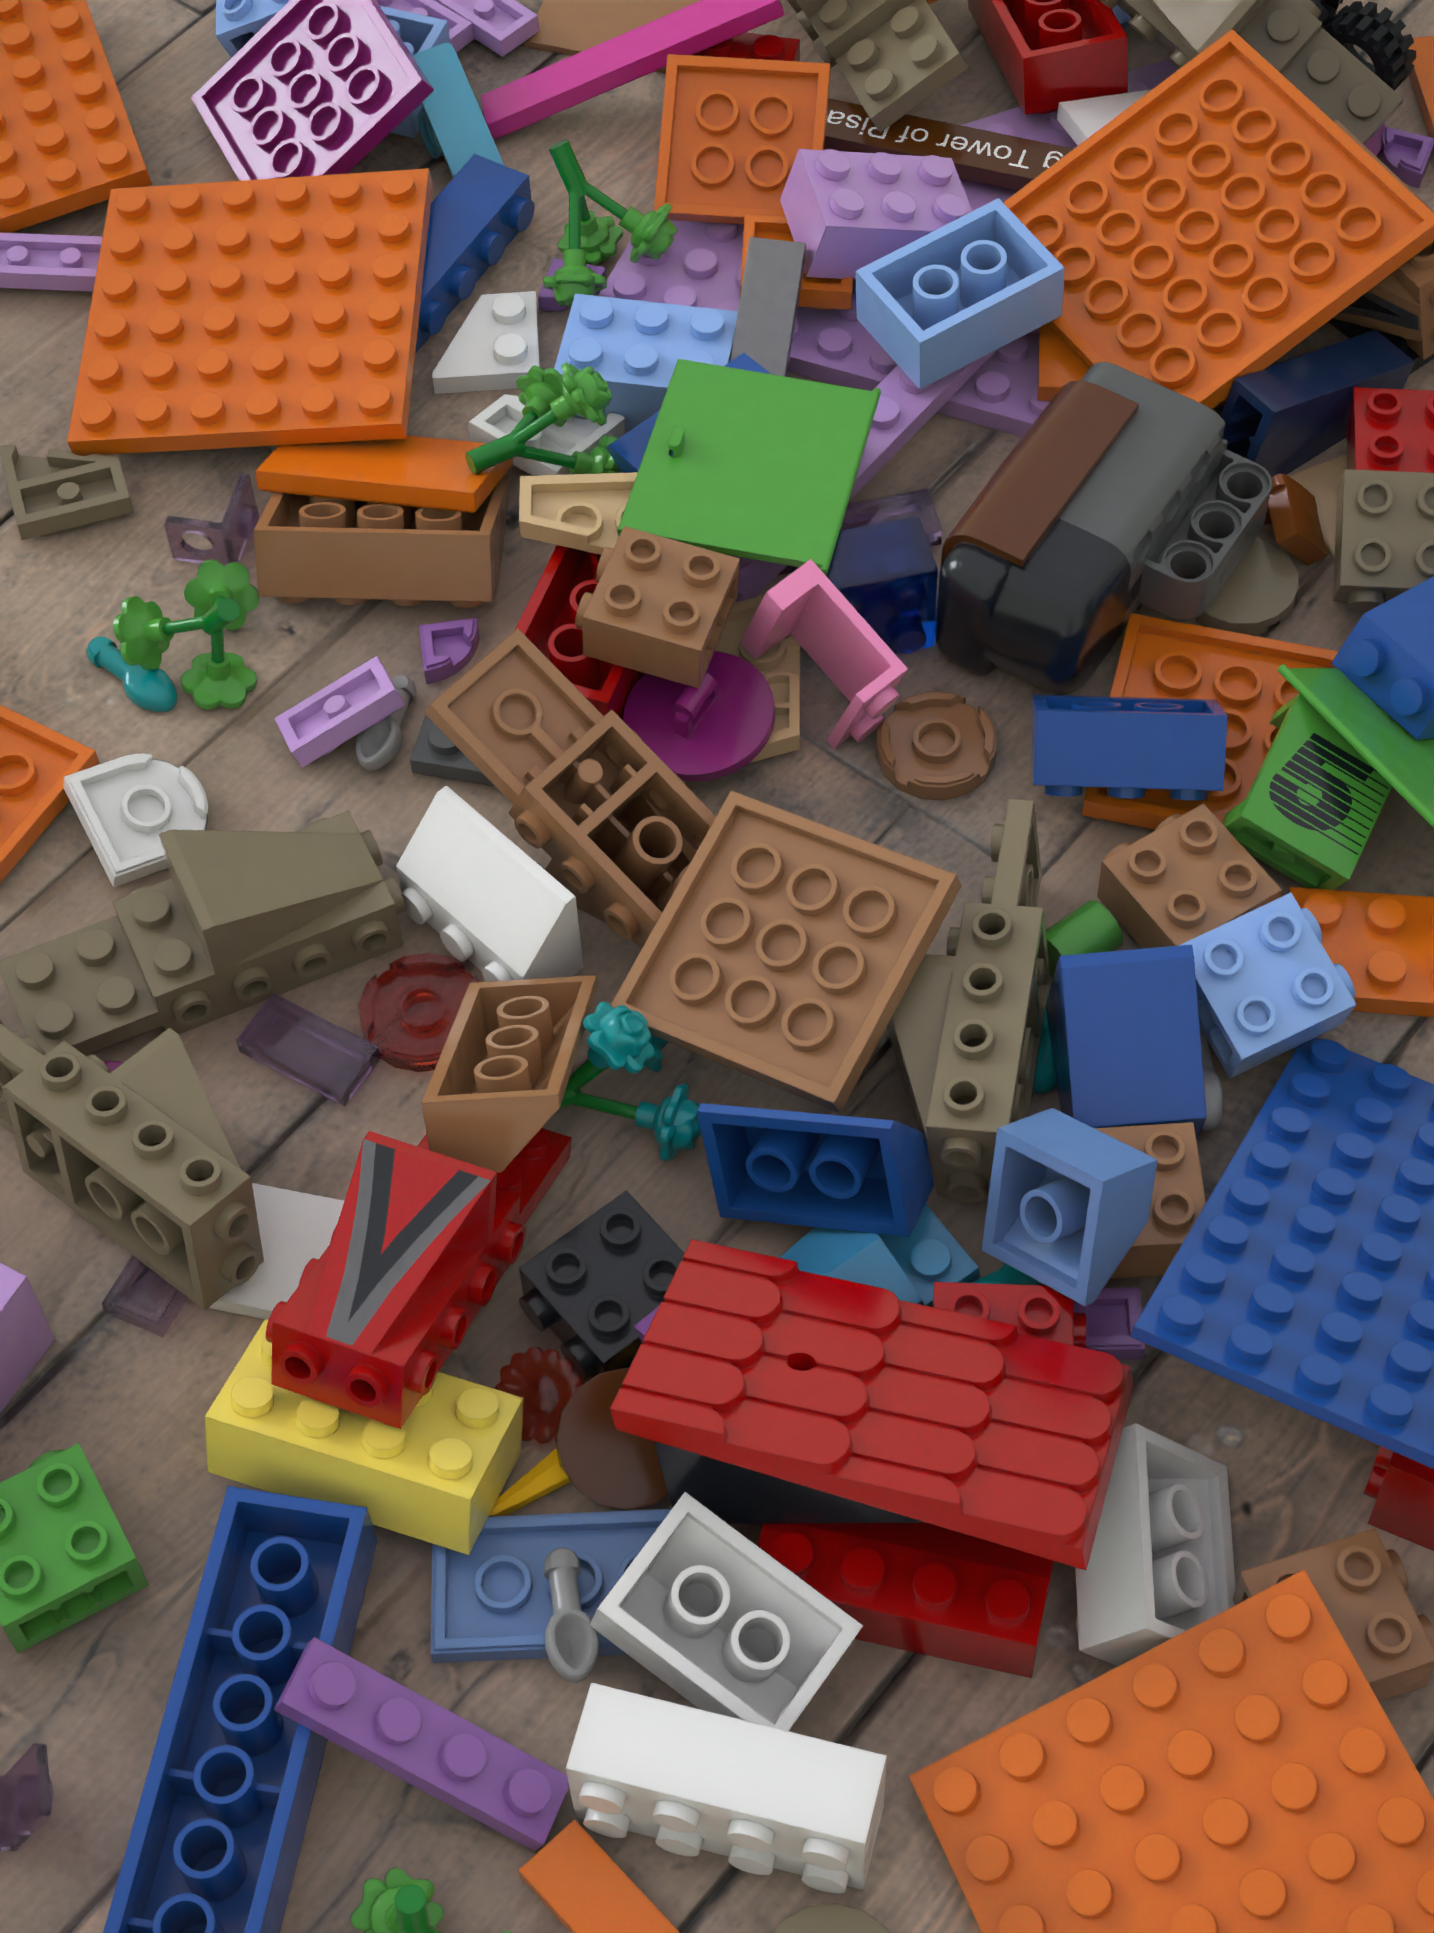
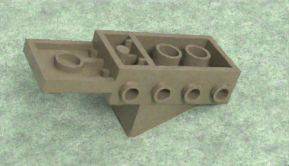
[787,0,969,133]
[1100,0,1403,146]
[887,799,1051,1203]
[0,811,406,1056]
[0,1019,264,1310]

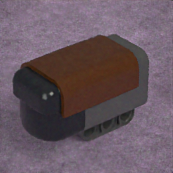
[935,362,1272,695]

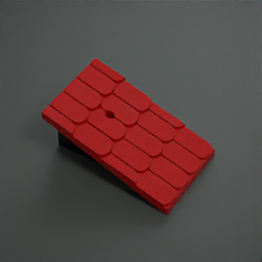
[610,1239,1134,1570]

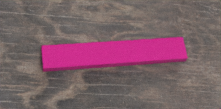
[481,0,785,139]

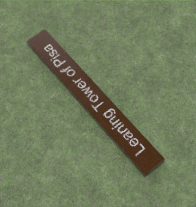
[824,98,1074,191]

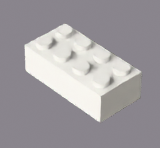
[565,1683,887,1894]

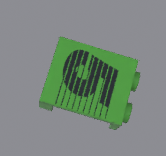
[1222,693,1392,891]

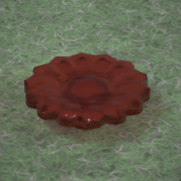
[494,1347,583,1444]

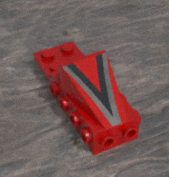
[266,1127,572,1429]

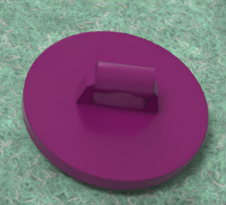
[623,651,776,782]

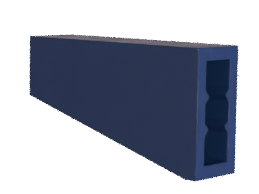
[1220,329,1415,478]

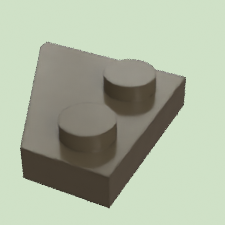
[0,445,134,540]

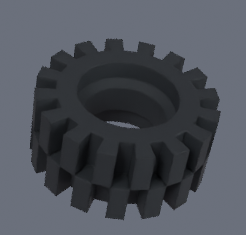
[1323,1,1416,91]

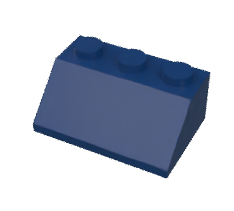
[1031,694,1228,800]
[697,1103,934,1237]

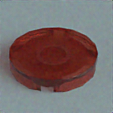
[359,953,479,1072]

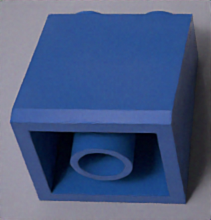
[1331,576,1434,740]
[1045,945,1207,1140]

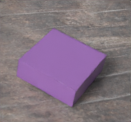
[1073,1287,1145,1359]

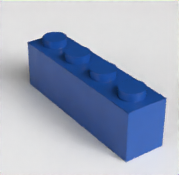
[415,154,535,353]

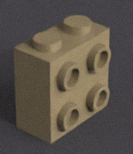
[1333,469,1434,611]

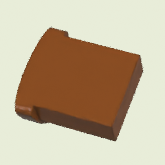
[1264,474,1328,566]

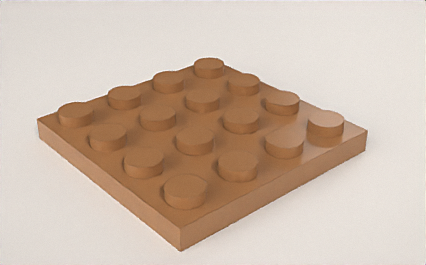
[611,790,962,1113]

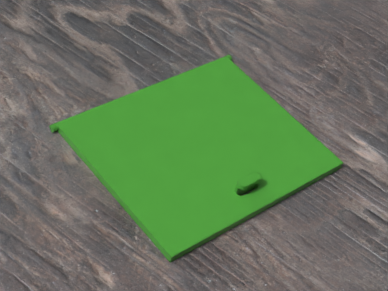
[618,359,881,575]
[1277,664,1434,828]

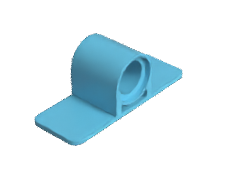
[412,42,504,178]

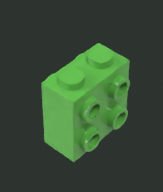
[0,1443,149,1653]

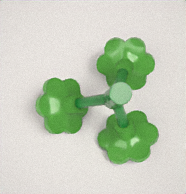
[113,559,260,710]

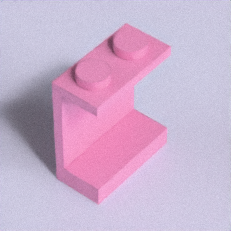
[740,559,908,749]

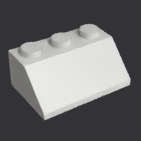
[396,785,584,982]
[1075,1423,1236,1666]
[590,1492,863,1731]

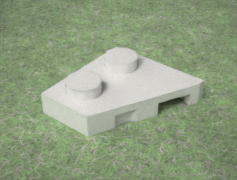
[432,291,540,394]
[468,394,625,476]

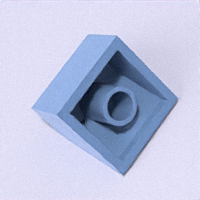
[981,1108,1158,1306]

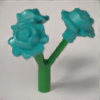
[559,1001,701,1162]

